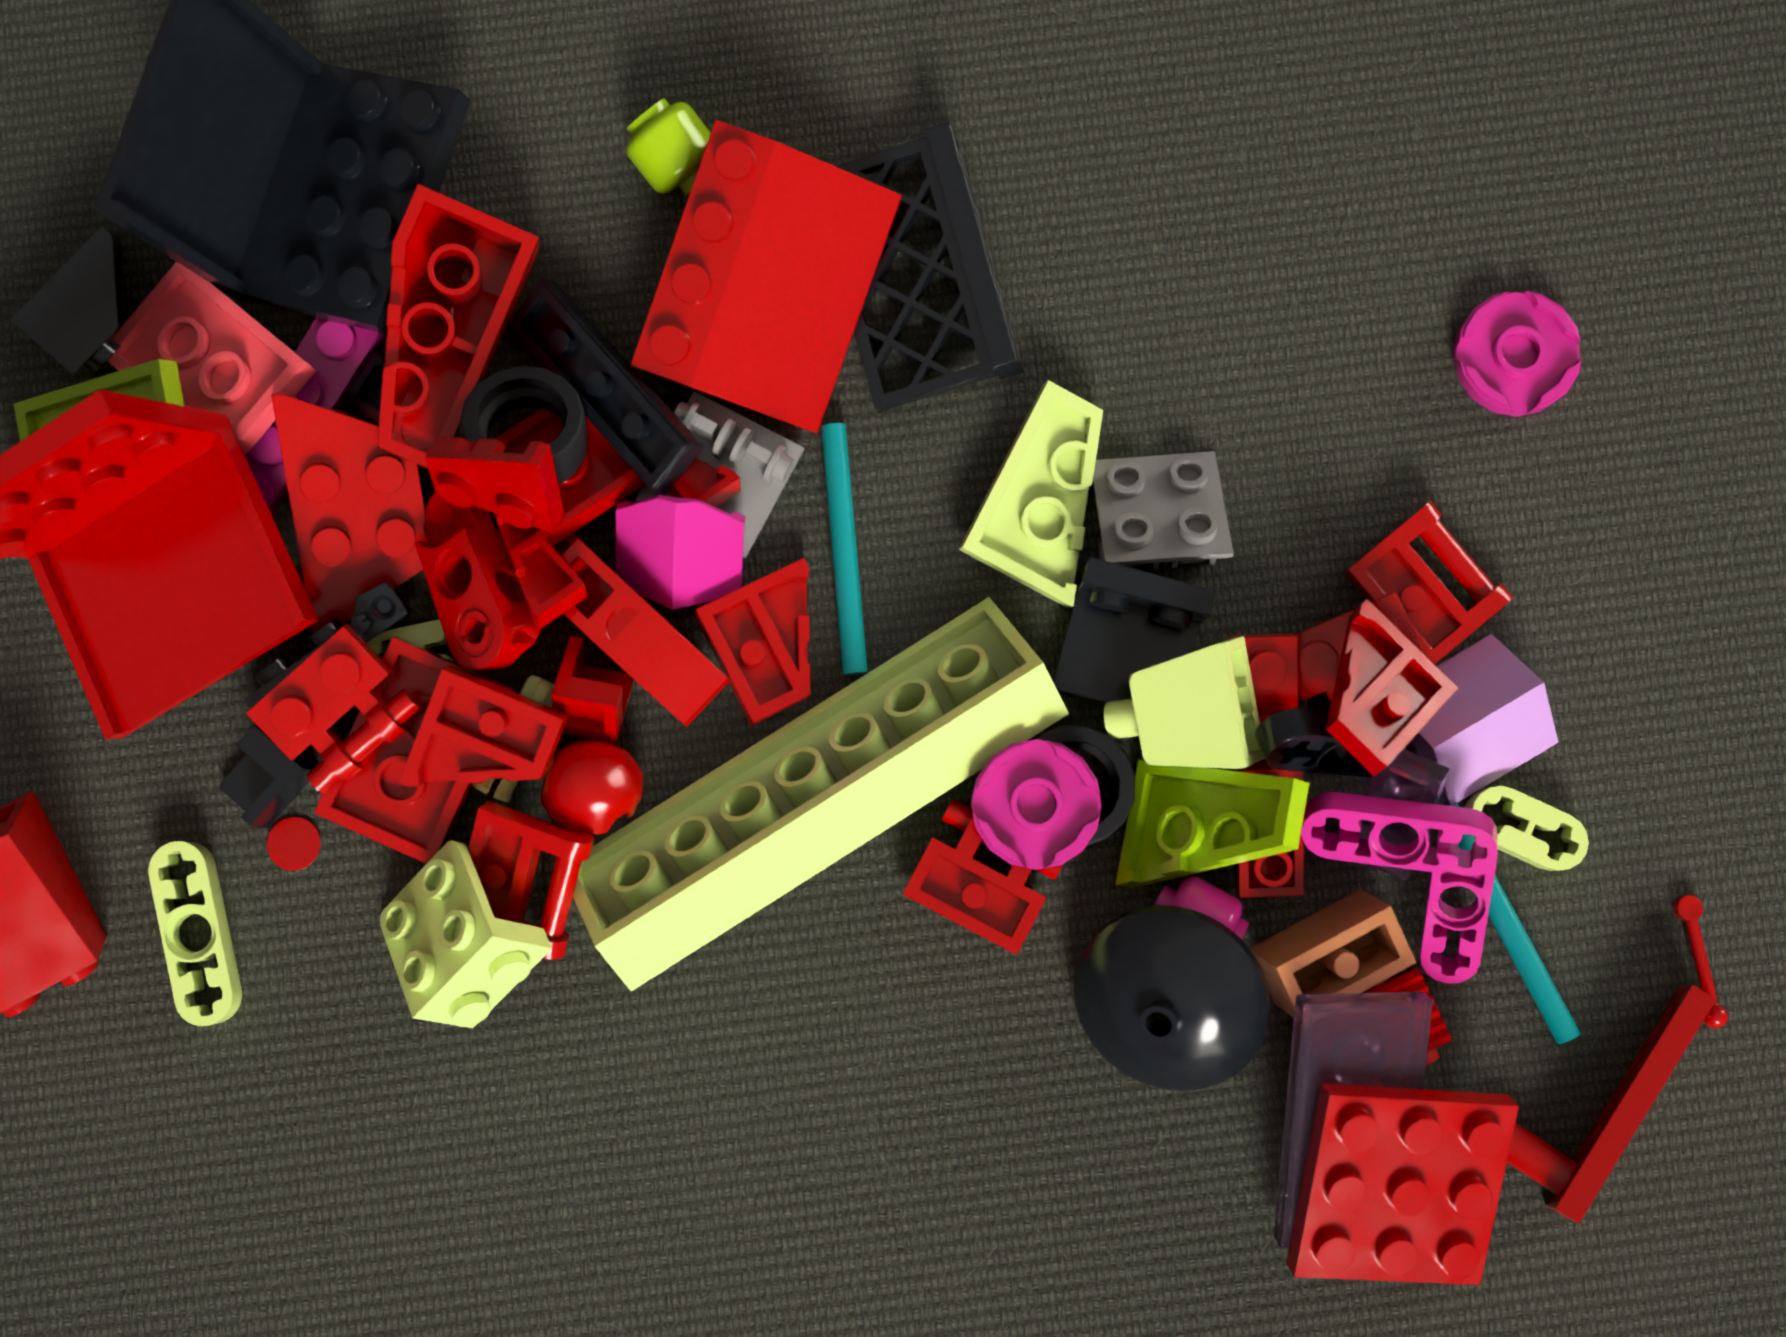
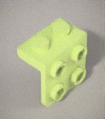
[380,840,552,1028]

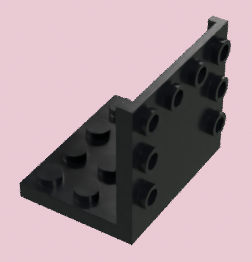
[94,0,471,334]

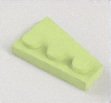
[958,380,1103,608]

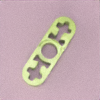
[148,841,242,1026]

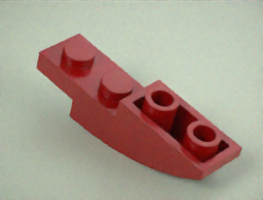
[553,533,731,727]
[1227,633,1304,898]

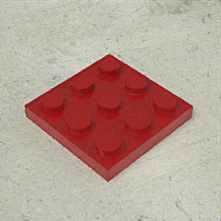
[1286,1083,1519,1285]

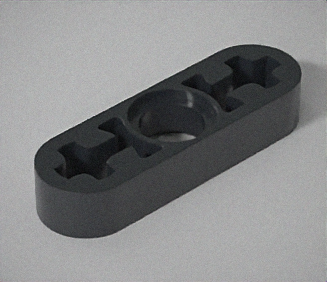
[1255,708,1417,778]

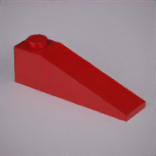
[377,184,539,469]

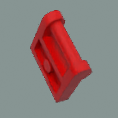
[1343,500,1514,665]
[468,801,594,960]

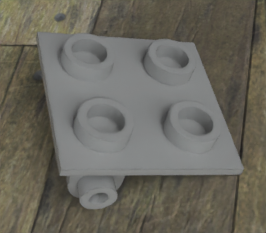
[635,391,805,559]
[1093,451,1234,570]

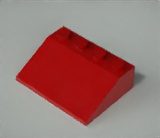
[631,120,902,434]

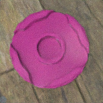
[1452,291,1582,417]
[971,739,1101,870]

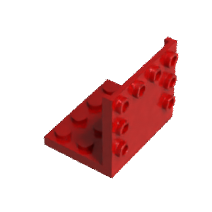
[0,389,319,739]

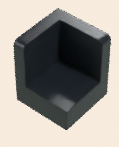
[220,725,314,828]

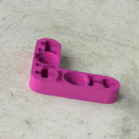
[1301,792,1498,984]

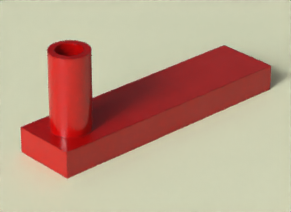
[1507,985,1716,1223]

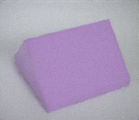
[1412,634,1559,806]

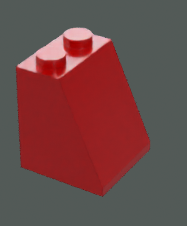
[0,790,107,1018]

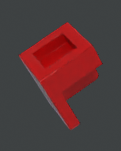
[552,636,633,743]

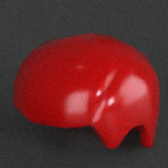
[540,739,644,835]

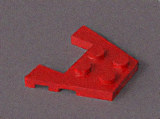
[493,408,741,629]

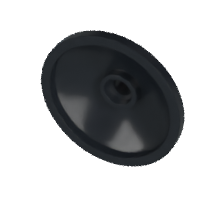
[1074,905,1270,1091]

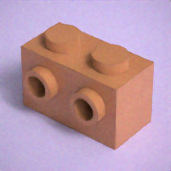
[1249,889,1417,1025]

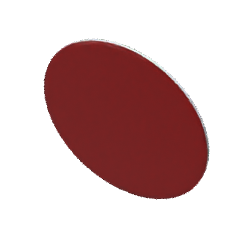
[267,817,321,871]

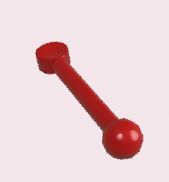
[1673,895,1728,1029]

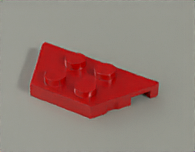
[271,392,428,633]

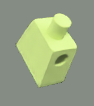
[1104,636,1264,769]

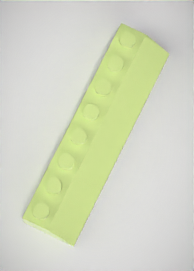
[573,597,1069,991]

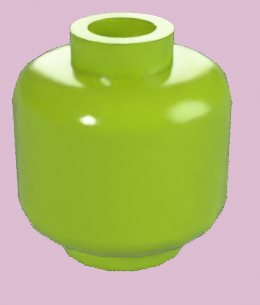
[626,98,711,196]

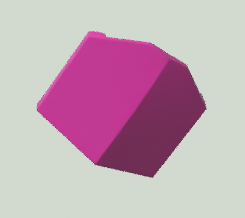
[615,495,745,610]

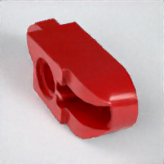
[415,492,542,670]

